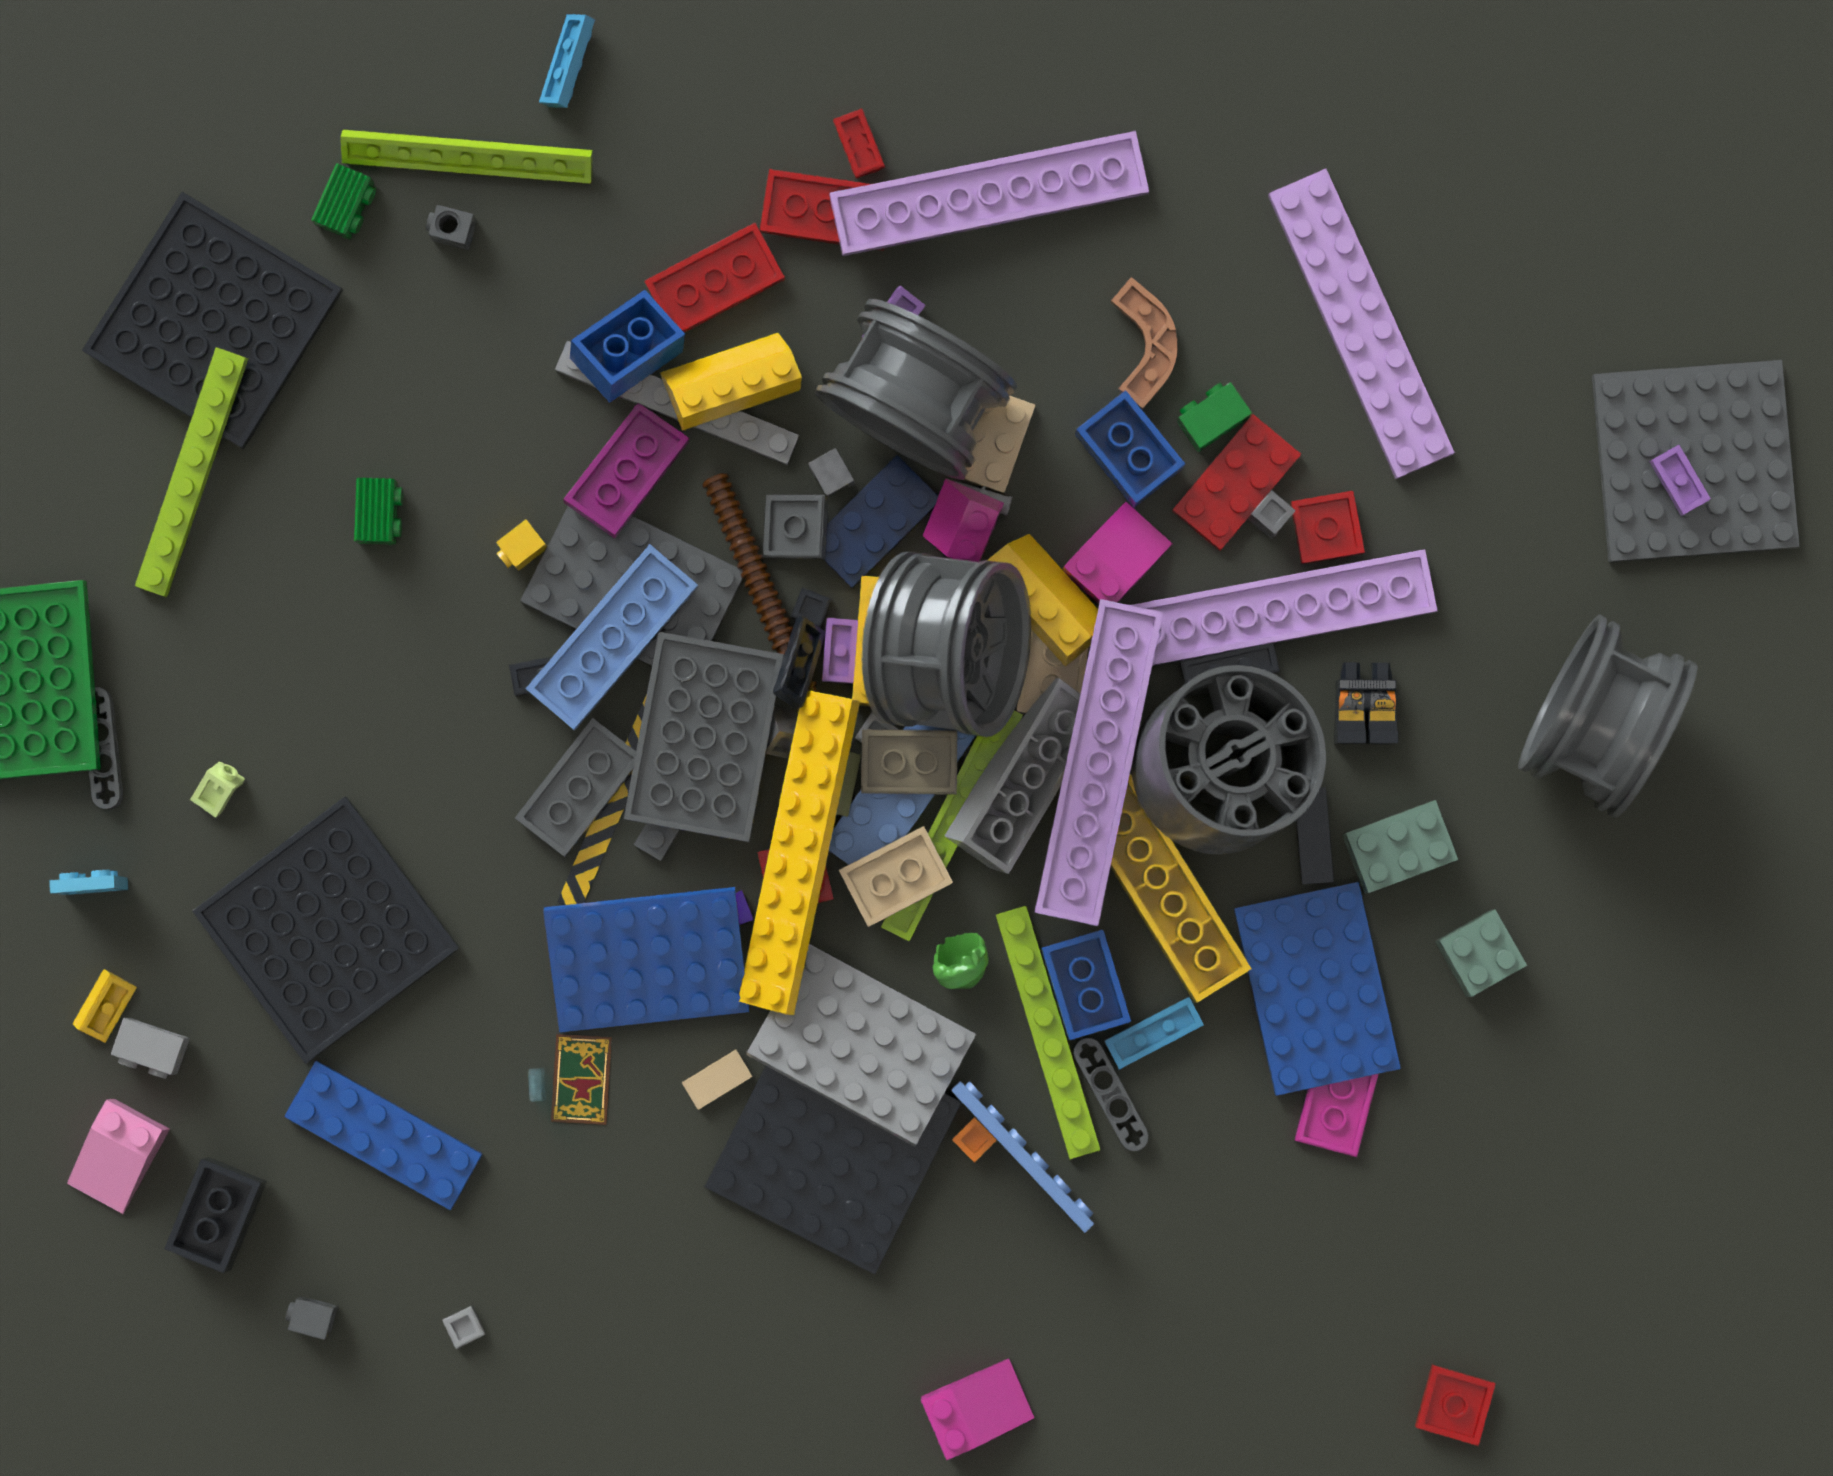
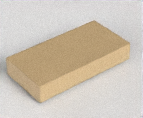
[682,1049,753,1110]

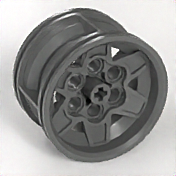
[815,299,1017,480]
[862,552,1031,737]
[1518,615,1697,818]

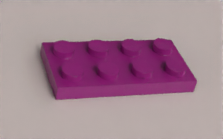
[563,403,689,539]

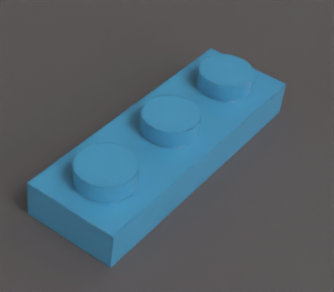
[539,14,595,108]
[1104,997,1204,1069]

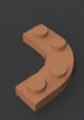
[1111,277,1178,410]

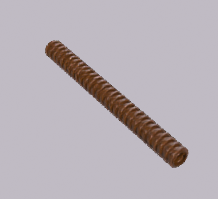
[702,473,821,711]

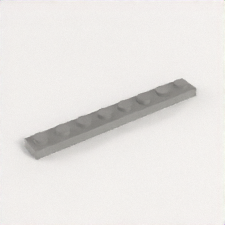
[555,341,800,466]

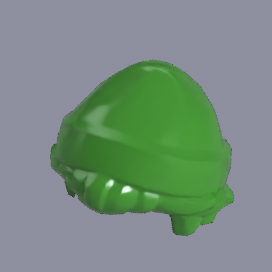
[933,933,989,989]

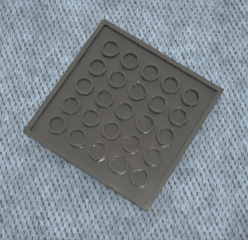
[1592,360,1800,562]

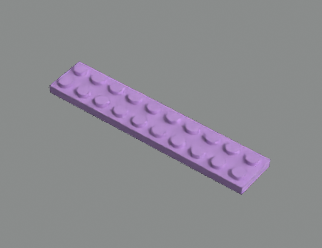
[829,131,1149,256]
[1268,169,1455,479]
[1131,549,1437,666]
[1035,599,1163,926]

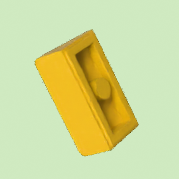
[73,969,137,1043]

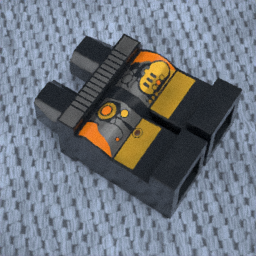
[1334,662,1399,744]

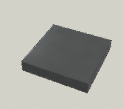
[763,495,829,559]

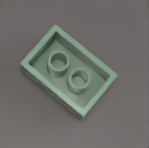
[1342,800,1458,894]

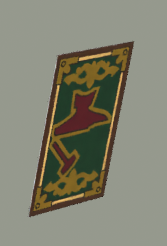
[551,1034,612,1125]

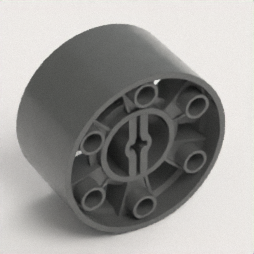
[1131,665,1326,854]

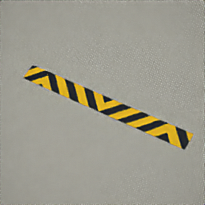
[557,694,647,905]

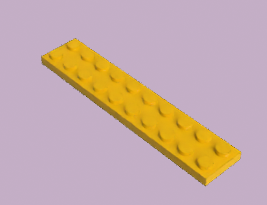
[739,690,860,1015]

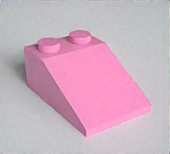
[67,1099,170,1214]

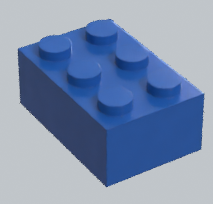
[570,290,685,403]
[1075,390,1185,508]
[1041,930,1131,1040]

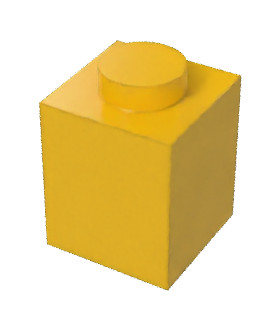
[496,520,547,571]

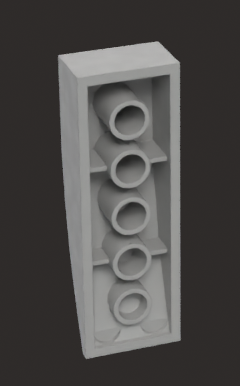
[944,678,1080,874]

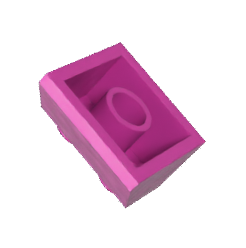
[923,478,1004,562]

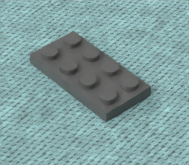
[515,718,636,857]

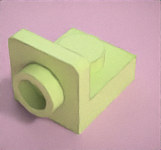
[190,762,245,818]

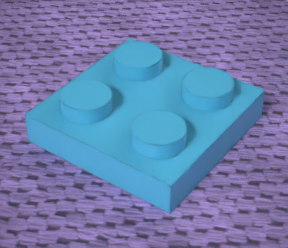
[49,870,128,895]

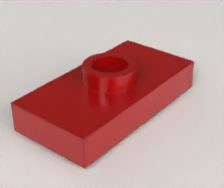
[833,108,885,179]

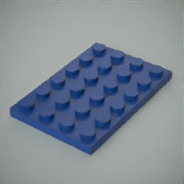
[1234,882,1401,1096]
[543,887,749,1032]

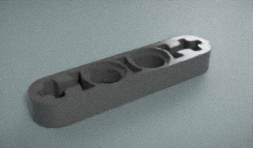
[89,687,123,810]
[1073,1038,1148,1151]

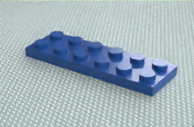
[284,1061,483,1210]

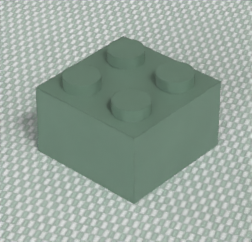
[1435,910,1527,997]

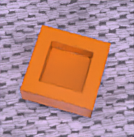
[952,1117,997,1163]

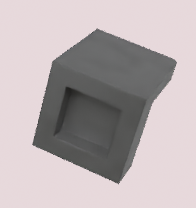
[808,448,855,496]
[1248,490,1296,539]
[766,706,798,759]

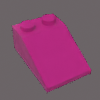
[1063,502,1172,604]
[921,1358,1034,1460]

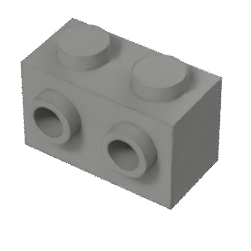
[111,1018,190,1079]

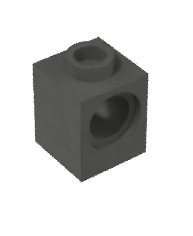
[426,205,477,250]
[285,1296,338,1340]

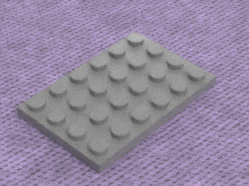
[747,944,976,1147]

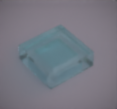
[528,1068,546,1102]

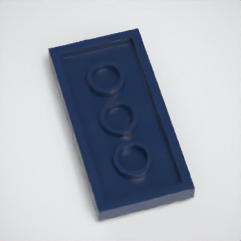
[823,455,938,589]

